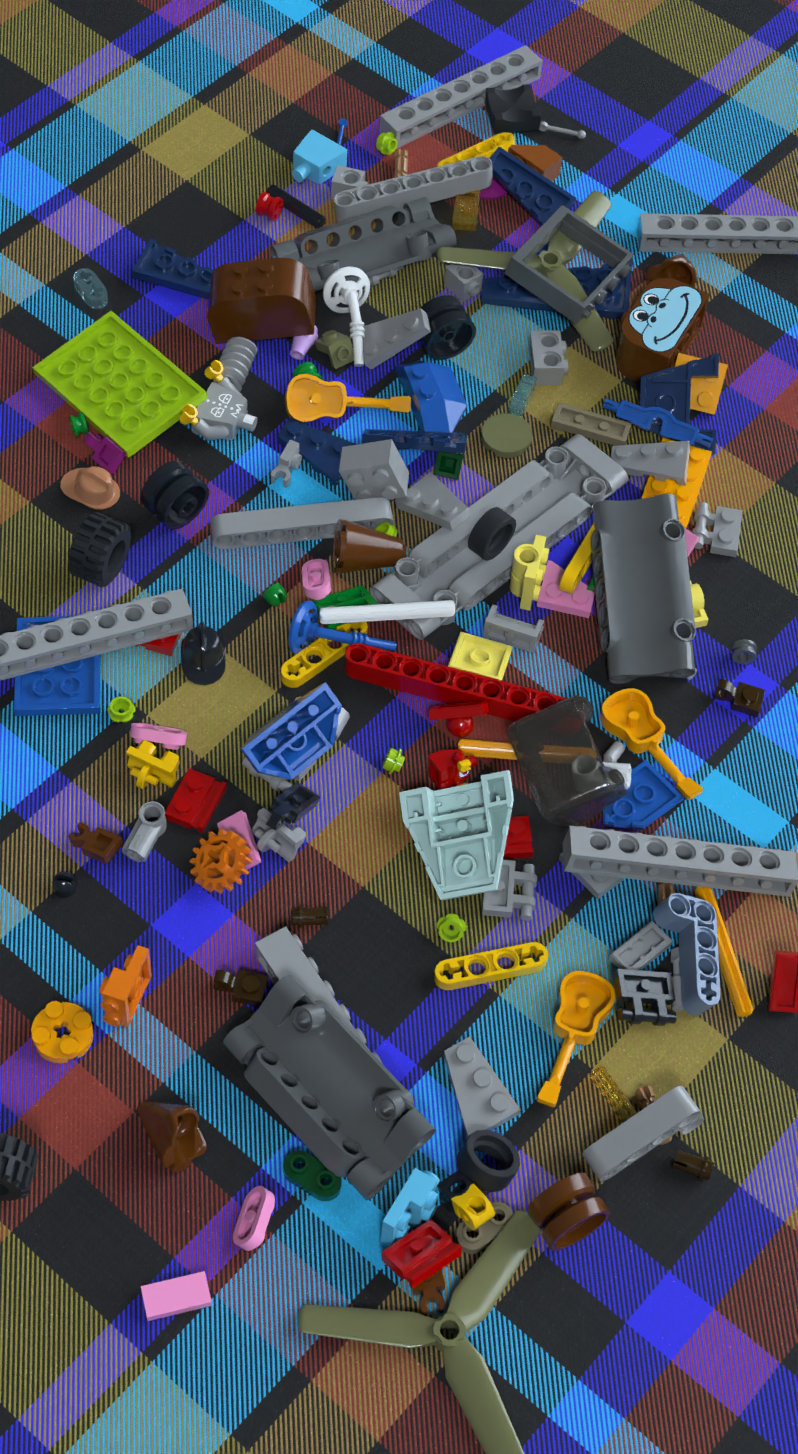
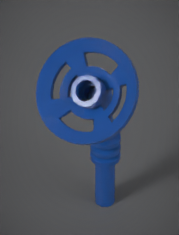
[288,600,397,654]

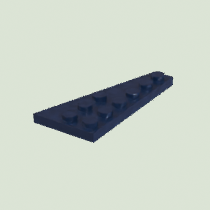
[481,260,632,319]

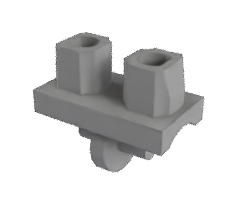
[252,808,306,862]

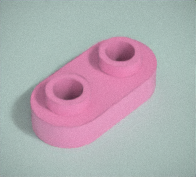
[302,559,331,600]
[130,723,187,750]
[233,1186,275,1251]

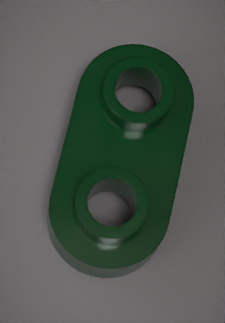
[283,1150,342,1201]

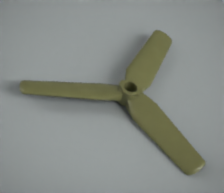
[437,191,614,352]
[297,1210,542,1454]

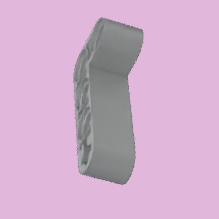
[582,1085,704,1182]

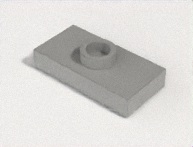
[609,921,673,970]

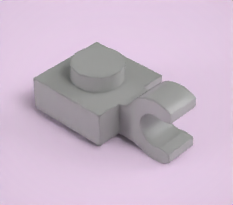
[271,440,302,488]

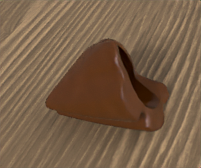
[646,254,697,287]
[137,1102,207,1172]

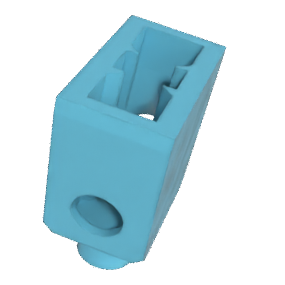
[292,130,347,184]

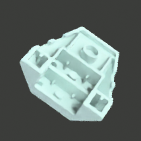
[399,770,514,901]

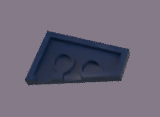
[277,418,357,487]

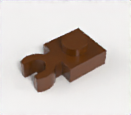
[68,823,124,865]
[411,1269,445,1316]

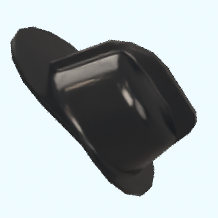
[181,622,226,685]

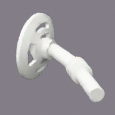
[323,267,370,367]

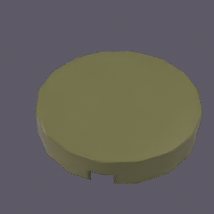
[481,413,532,458]

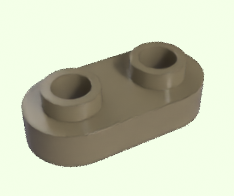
[455,1202,513,1254]

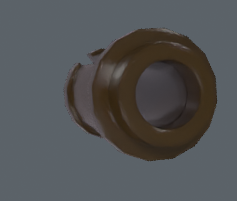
[291,905,328,928]
[673,1149,714,1182]

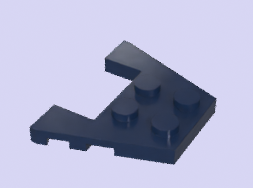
[640,353,719,454]

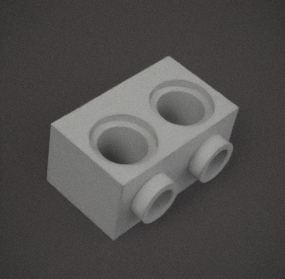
[528,330,568,385]

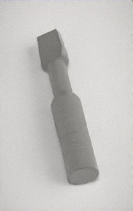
[671,947,684,1012]

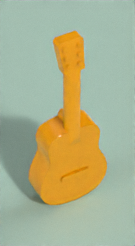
[285,374,411,423]
[600,688,703,800]
[537,971,616,1107]

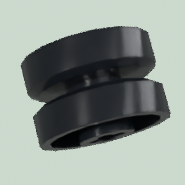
[419,295,476,360]
[140,460,209,530]

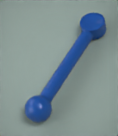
[337,119,347,145]

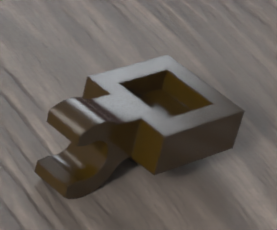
[714,679,766,717]
[213,969,268,1007]

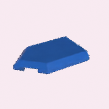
[602,759,684,830]

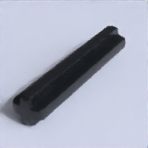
[266,184,326,228]

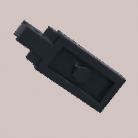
[266,782,320,831]

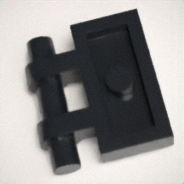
[612,969,677,1026]

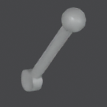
[539,121,586,139]

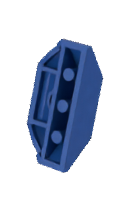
[395,361,467,432]
[240,682,342,780]

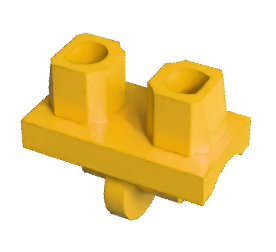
[126,740,180,789]

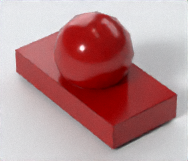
[428,700,490,738]
[768,950,798,1013]

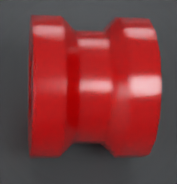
[255,192,283,221]

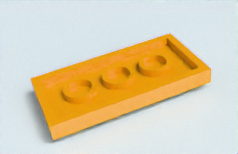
[641,438,712,529]

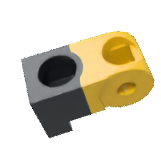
[437,1169,495,1231]

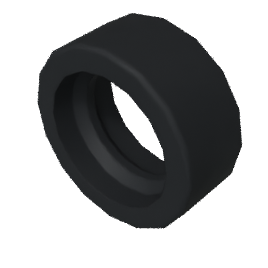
[468,507,516,561]
[456,1130,520,1192]

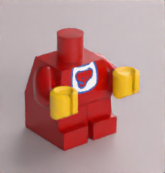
[428,749,478,790]

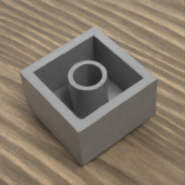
[339,439,409,500]

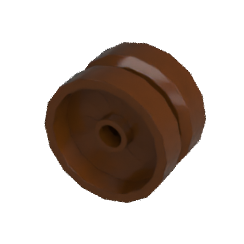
[527,1173,611,1251]

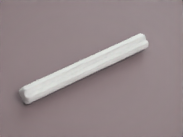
[319,600,455,624]

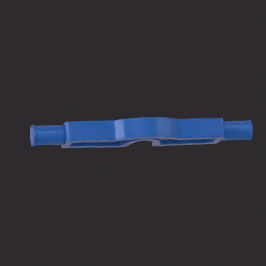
[602,398,714,448]

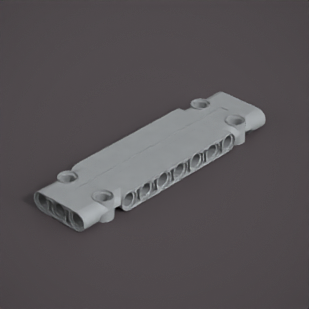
[369,434,628,640]

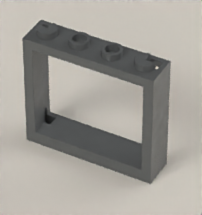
[504,205,634,324]

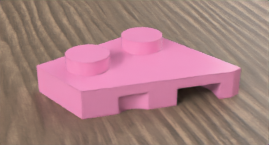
[537,560,595,618]

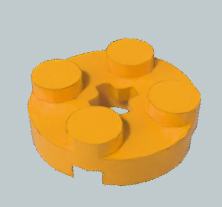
[31,1001,94,1063]

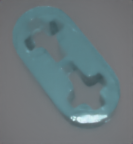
[73,268,108,309]
[509,374,537,417]

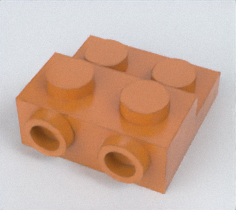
[99,945,152,1028]

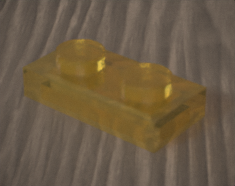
[452,190,481,231]

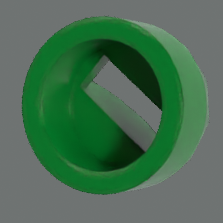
[263,583,287,607]

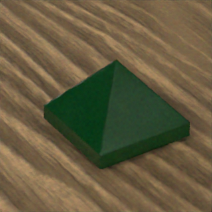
[433,451,464,480]

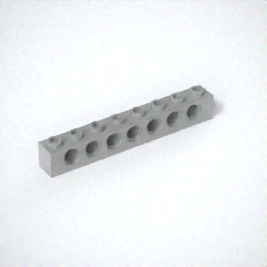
[379,45,543,149]
[637,213,798,254]
[0,588,193,681]
[562,826,798,897]

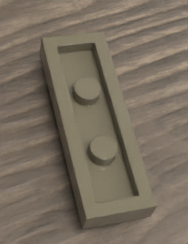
[551,403,632,446]

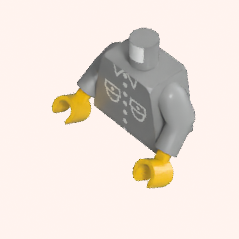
[180,360,257,440]

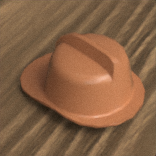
[60,466,120,510]

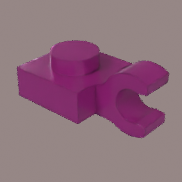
[83,432,126,474]

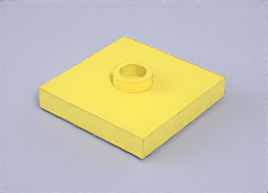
[448,632,513,681]

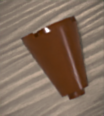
[332,519,407,573]

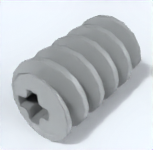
[213,337,258,392]

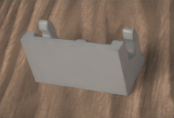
[483,604,544,653]

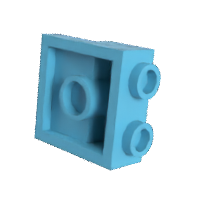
[380,1168,440,1248]

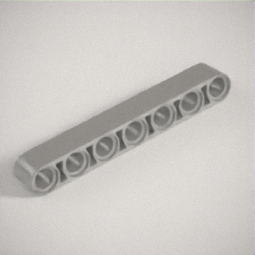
[334,156,493,222]
[210,497,394,549]

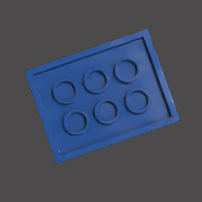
[14,616,101,716]

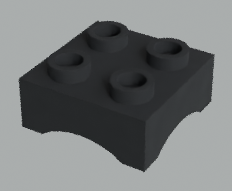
[485,84,541,134]

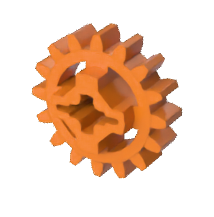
[190,829,252,894]

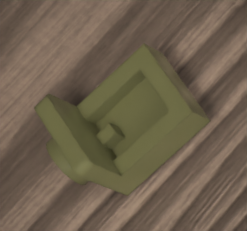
[315,330,354,369]

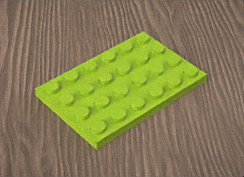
[32,311,208,458]

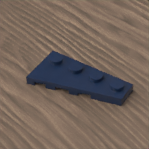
[490,147,577,226]
[132,238,214,299]
[363,429,467,453]

